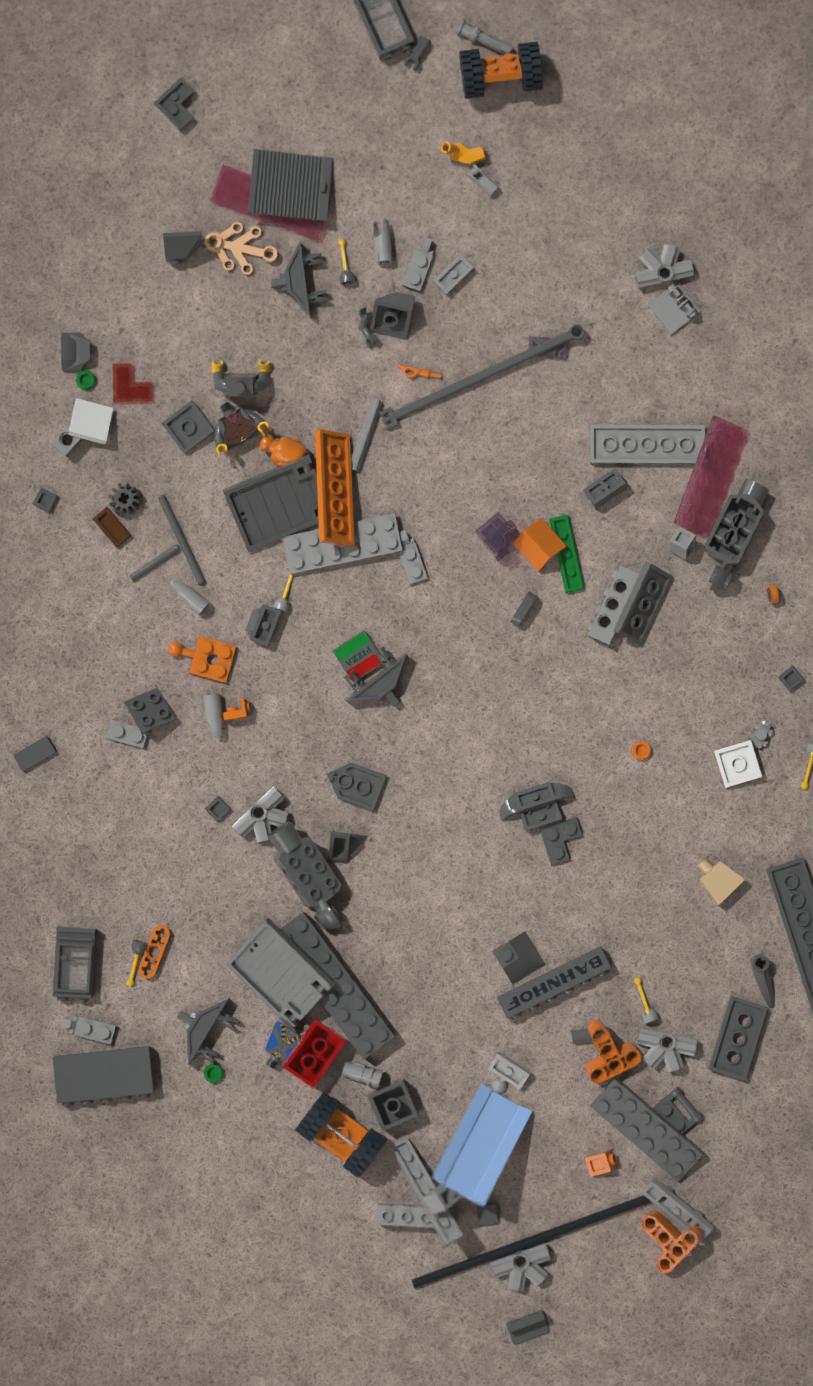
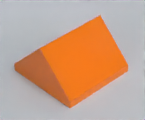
[513,518,567,572]

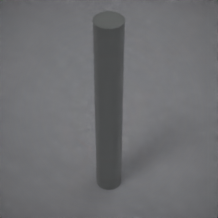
[129,544,180,582]

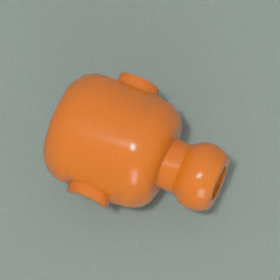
[259,434,307,470]

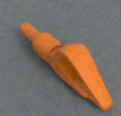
[397,364,442,379]

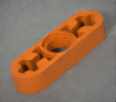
[139,925,170,979]

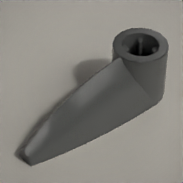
[750,954,774,1008]

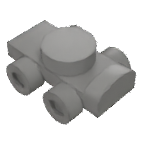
[748,720,773,749]

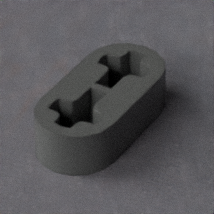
[510,591,537,627]

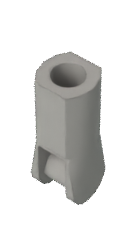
[466,164,499,197]

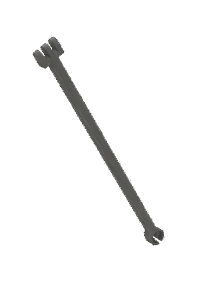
[379,324,585,430]

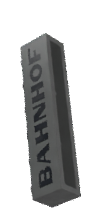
[497,947,611,1020]

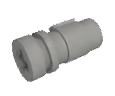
[342,1061,383,1089]

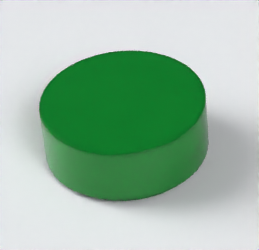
[76,370,95,390]
[204,1063,223,1083]

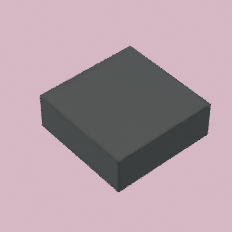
[33,487,58,513]
[778,665,805,692]
[205,796,232,823]
[476,1203,498,1225]

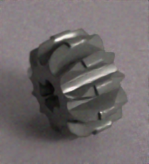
[108,483,141,516]

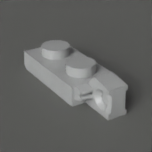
[402,237,434,292]
[399,530,428,585]
[61,1016,116,1045]

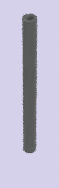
[158,495,205,585]

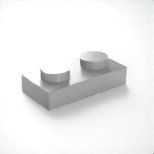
[433,254,474,295]
[106,720,147,749]

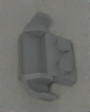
[499,782,575,832]

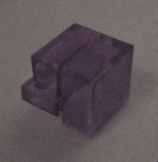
[475,512,520,561]

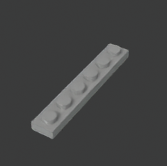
[390,1137,463,1247]

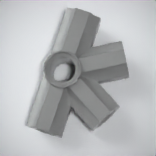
[634,244,694,289]
[232,786,288,842]
[637,1028,697,1072]
[491,1243,551,1291]

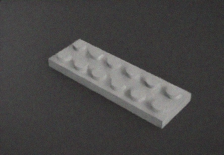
[590,425,705,464]
[283,513,403,575]

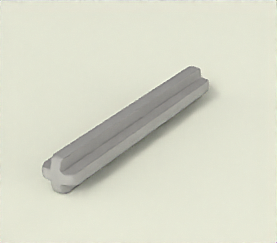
[351,398,382,471]

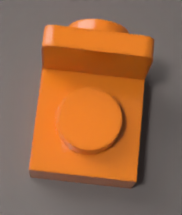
[223,698,250,721]
[585,1149,618,1176]

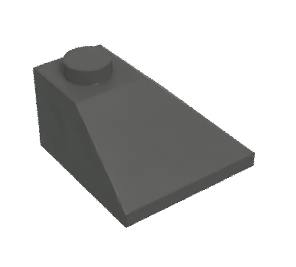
[163,231,204,265]
[370,292,416,340]
[492,931,545,984]

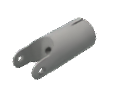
[372,219,393,264]
[170,578,210,615]
[203,694,223,738]

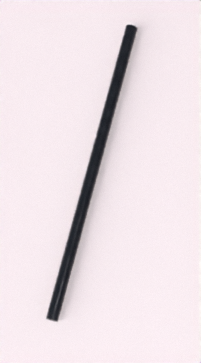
[411,1195,650,1289]

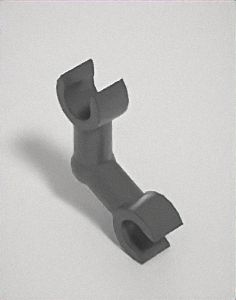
[359,307,379,348]

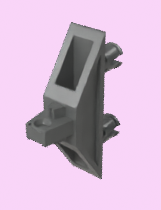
[271,241,327,318]
[343,646,406,707]
[177,999,238,1065]

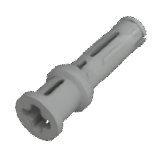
[456,19,513,55]

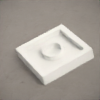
[68,398,113,444]
[714,740,763,788]

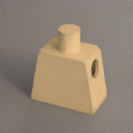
[698,858,745,905]

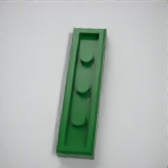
[549,515,584,593]

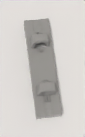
[641,1178,714,1240]

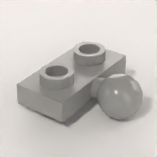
[488,1051,531,1093]

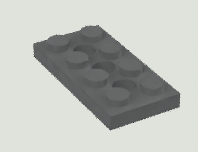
[613,561,673,646]
[708,995,768,1081]

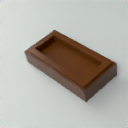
[92,507,131,548]

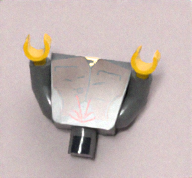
[211,360,271,396]
[214,402,272,458]

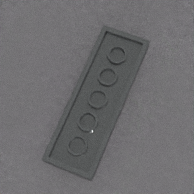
[590,1077,704,1181]

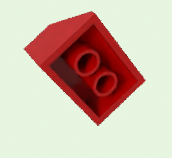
[282,1019,347,1089]

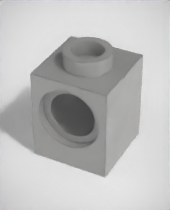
[51,426,82,458]
[670,526,696,560]

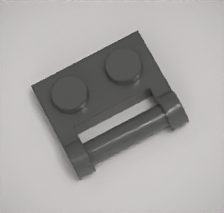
[652,1086,703,1134]

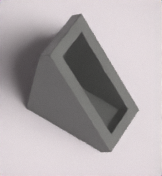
[328,831,368,863]

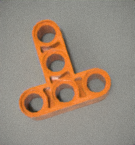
[586,1020,641,1083]
[641,1211,704,1273]

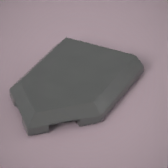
[327,763,387,812]

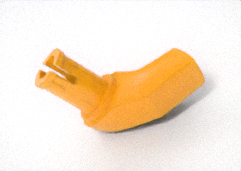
[441,141,486,165]

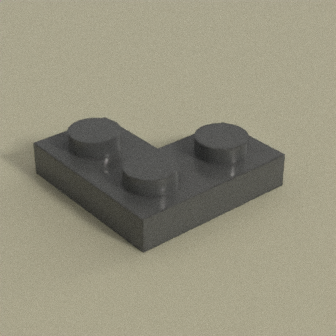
[154,77,195,132]
[539,817,582,865]

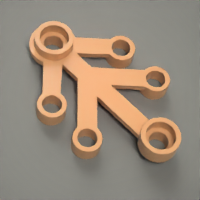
[205,222,278,275]

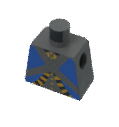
[265,1021,303,1070]

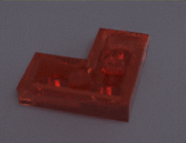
[113,364,152,403]

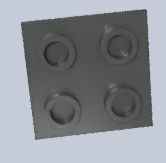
[124,688,175,736]

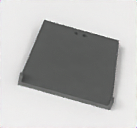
[248,149,332,222]

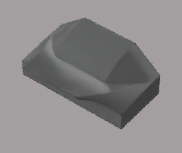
[61,333,90,371]
[246,604,282,647]

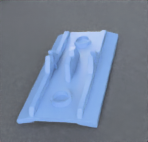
[432,1083,532,1206]

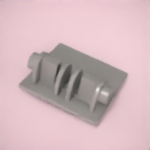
[648,282,701,334]

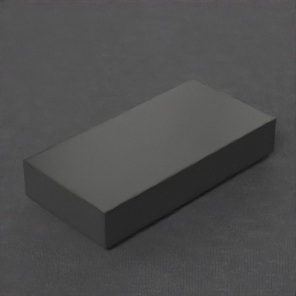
[13,736,56,772]

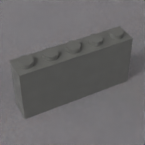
[52,1046,155,1106]

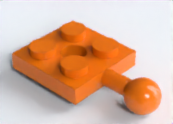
[168,636,236,683]

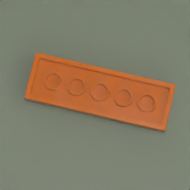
[315,429,355,547]

